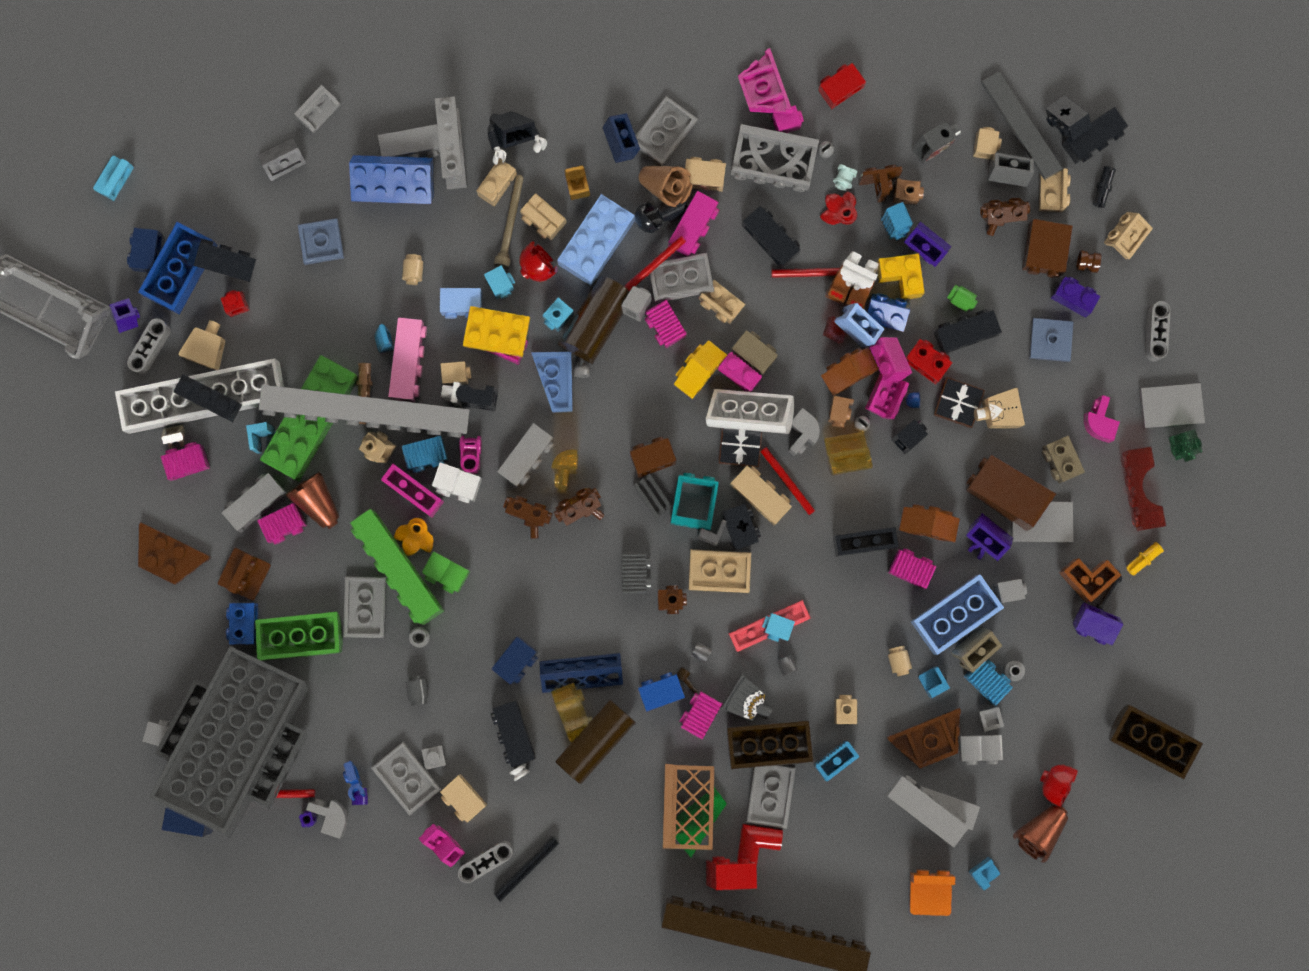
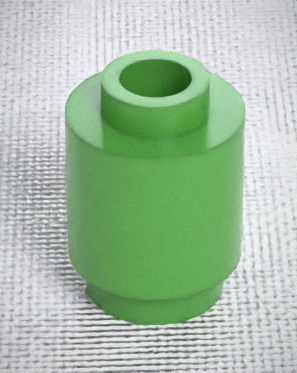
[947,284,978,312]

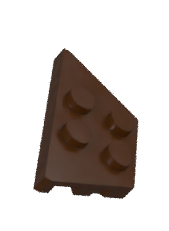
[138,522,211,585]
[886,708,961,769]

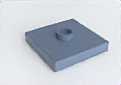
[298,218,344,265]
[1029,318,1073,362]

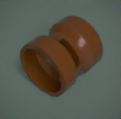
[1076,250,1102,273]

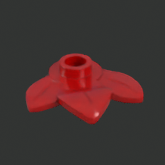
[820,191,857,225]

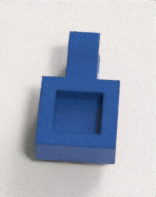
[343,761,366,801]

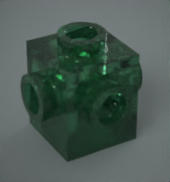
[1168,429,1203,462]

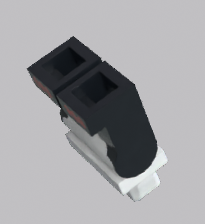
[441,382,498,411]

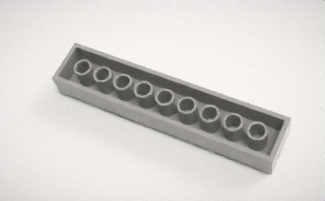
[259,385,469,438]

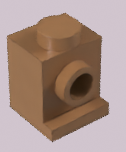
[893,178,924,205]
[828,396,854,428]

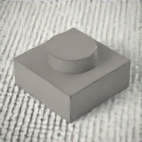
[978,707,1004,732]
[422,745,446,770]

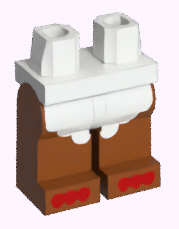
[825,251,878,309]

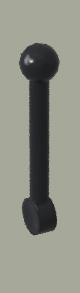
[1096,576,1122,610]

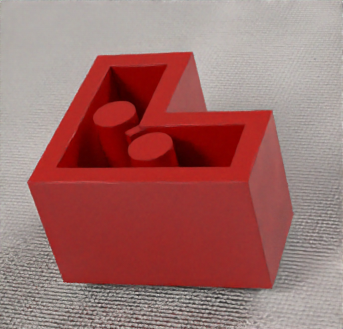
[706,856,757,890]

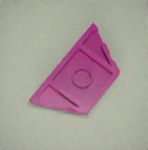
[738,48,793,114]

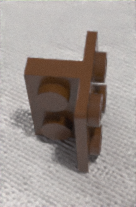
[858,164,903,203]
[218,548,271,601]

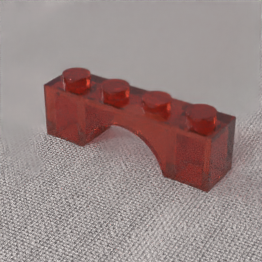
[1121,447,1166,531]

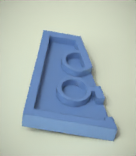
[531,352,573,413]

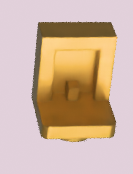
[564,166,590,200]

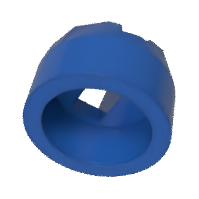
[906,392,920,408]

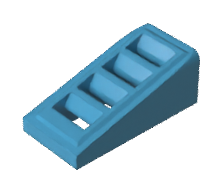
[374,324,394,353]

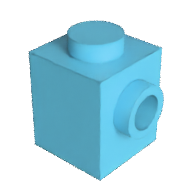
[484,265,515,299]
[542,297,574,332]
[762,613,795,642]

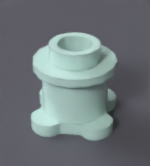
[833,164,858,190]

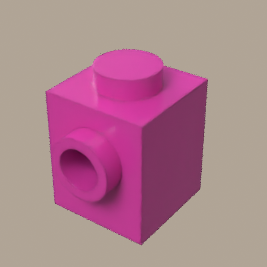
[772,105,804,133]

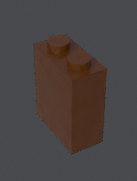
[1022,219,1073,278]

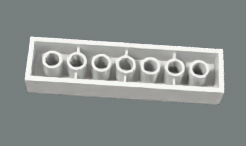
[115,358,284,434]

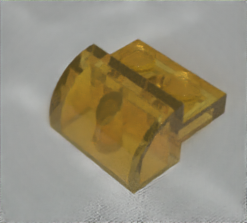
[824,432,873,476]
[551,450,579,493]

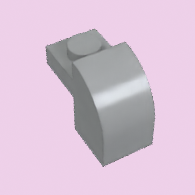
[789,408,820,456]
[306,799,348,839]

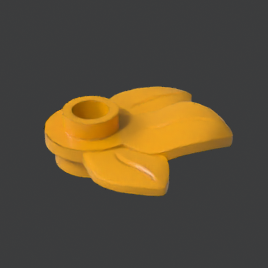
[394,518,434,556]

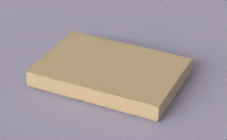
[689,549,751,593]

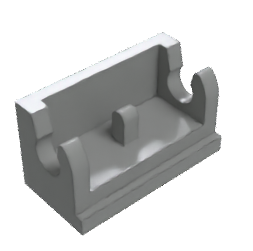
[294,85,340,133]

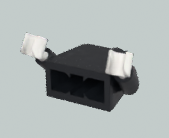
[487,111,547,165]

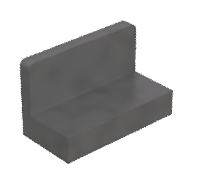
[258,138,306,181]
[697,520,727,546]

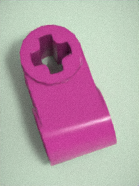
[460,436,482,475]

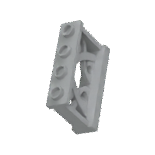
[731,124,819,192]

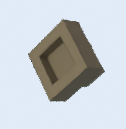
[161,424,185,449]

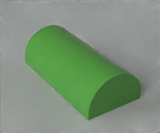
[255,612,343,661]

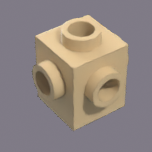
[359,431,396,463]

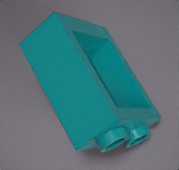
[671,473,719,531]

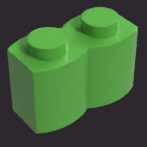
[422,551,471,594]

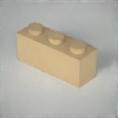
[730,466,792,526]

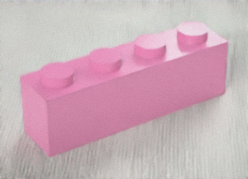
[388,318,427,402]

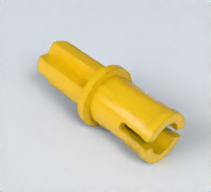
[1126,542,1164,575]

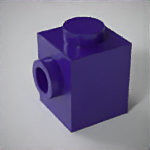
[109,298,140,333]

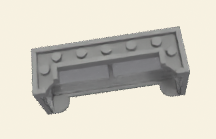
[0,254,111,359]

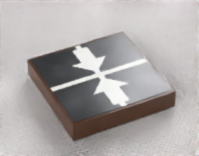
[934,377,985,428]
[719,428,762,468]

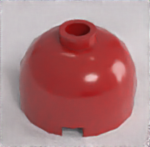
[519,241,558,282]
[1040,765,1078,807]

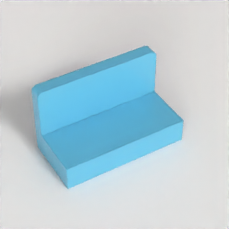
[93,156,134,201]
[246,422,275,454]

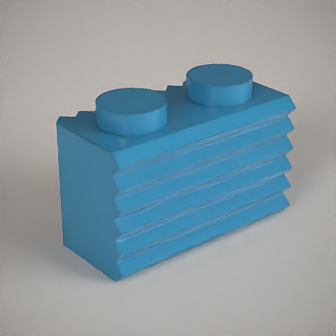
[881,202,913,240]
[402,436,448,473]
[964,659,1013,705]
[814,741,859,782]

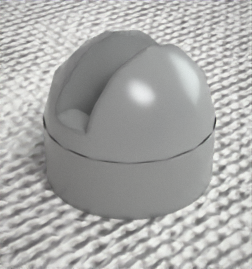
[818,141,834,158]
[573,363,590,378]
[854,416,870,432]

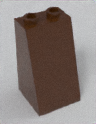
[966,455,1056,531]

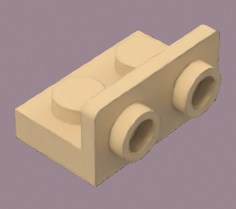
[1039,168,1071,212]
[1104,212,1153,259]
[699,280,745,324]

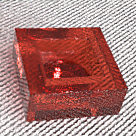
[823,316,846,344]

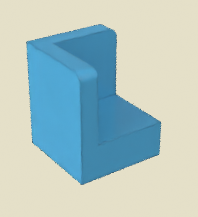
[918,666,950,698]
[969,857,1000,890]

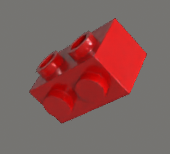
[818,63,866,110]
[906,339,953,385]

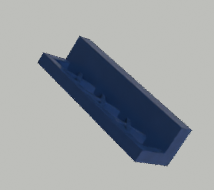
[539,653,623,693]

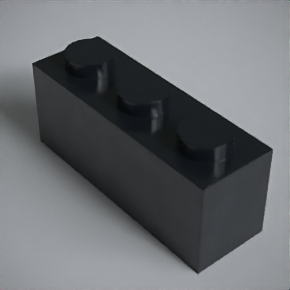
[1062,107,1128,164]
[742,206,801,269]
[187,238,256,282]
[934,309,1002,354]
[173,374,242,422]
[833,527,899,557]
[490,700,536,767]

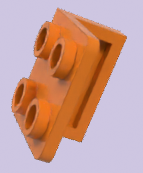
[910,870,955,916]

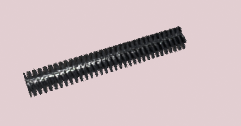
[494,836,560,902]

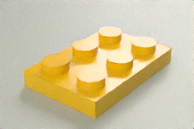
[463,306,530,357]

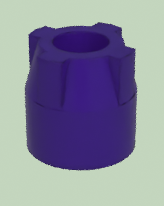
[351,788,368,805]
[299,811,318,828]

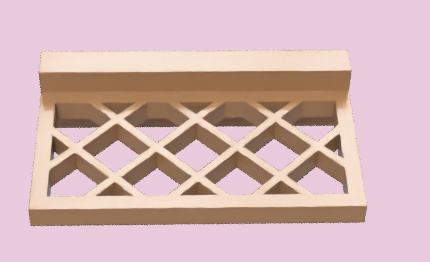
[663,764,714,850]

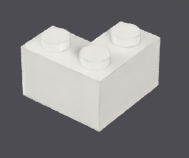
[432,463,482,504]

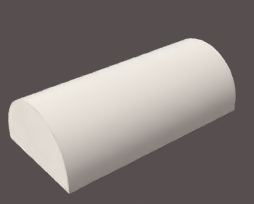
[706,389,794,434]

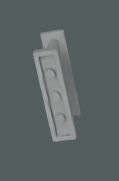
[435,96,467,190]

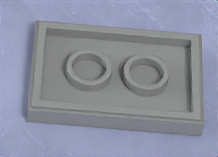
[635,96,698,166]
[650,253,714,303]
[1139,383,1205,429]
[1011,502,1073,543]
[343,576,387,638]
[371,741,442,816]
[746,765,796,829]

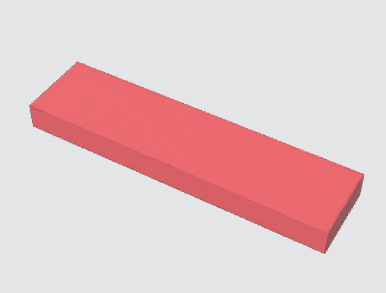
[729,600,811,652]

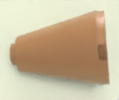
[639,166,692,207]

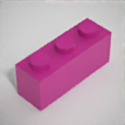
[668,191,720,257]
[381,464,444,518]

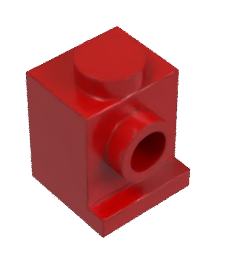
[220,290,249,317]

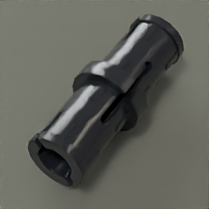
[1092,166,1116,208]

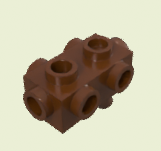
[980,198,1030,236]
[553,487,604,526]
[503,495,553,539]

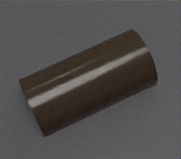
[558,276,630,365]
[555,700,636,784]
[1109,704,1203,779]
[727,721,813,770]

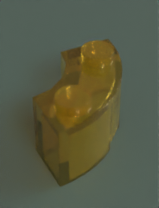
[551,683,593,743]

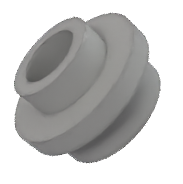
[409,627,430,648]
[1004,661,1025,681]

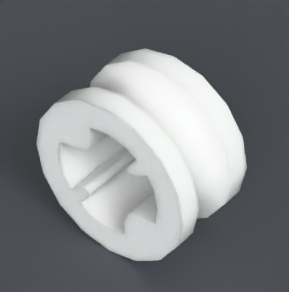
[510,763,530,781]

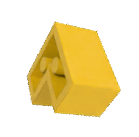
[877,254,925,299]
[674,340,727,399]

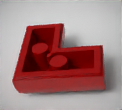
[737,824,783,864]

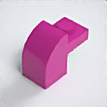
[1083,395,1120,443]
[418,824,465,867]

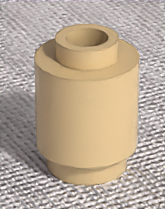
[402,254,423,285]
[888,646,912,677]

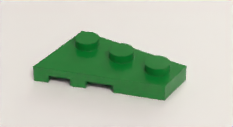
[676,787,727,858]

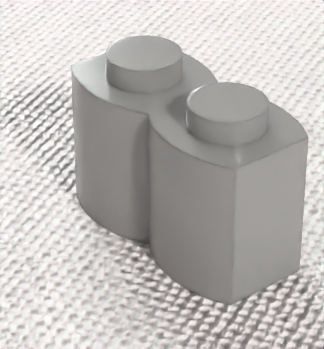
[959,735,1003,765]

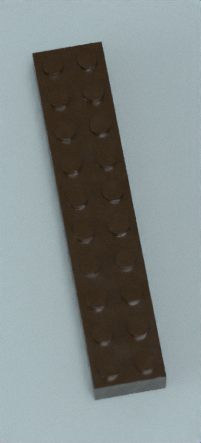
[661,895,871,971]

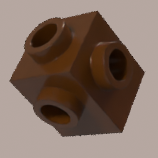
[658,585,687,614]

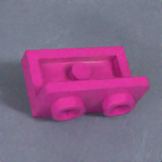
[865,373,909,419]

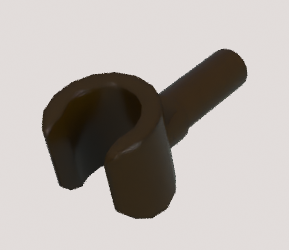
[677,667,698,694]

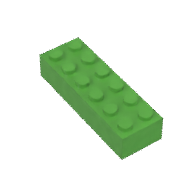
[260,355,358,482]
[350,509,444,625]

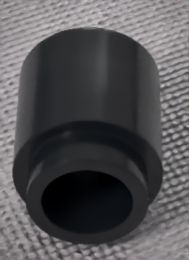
[657,202,688,222]

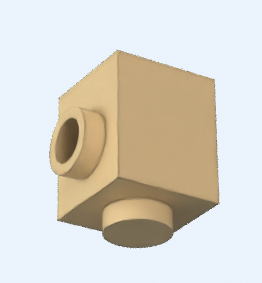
[973,127,1002,160]
[441,361,471,386]
[834,695,857,724]

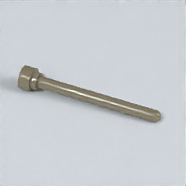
[493,175,524,268]

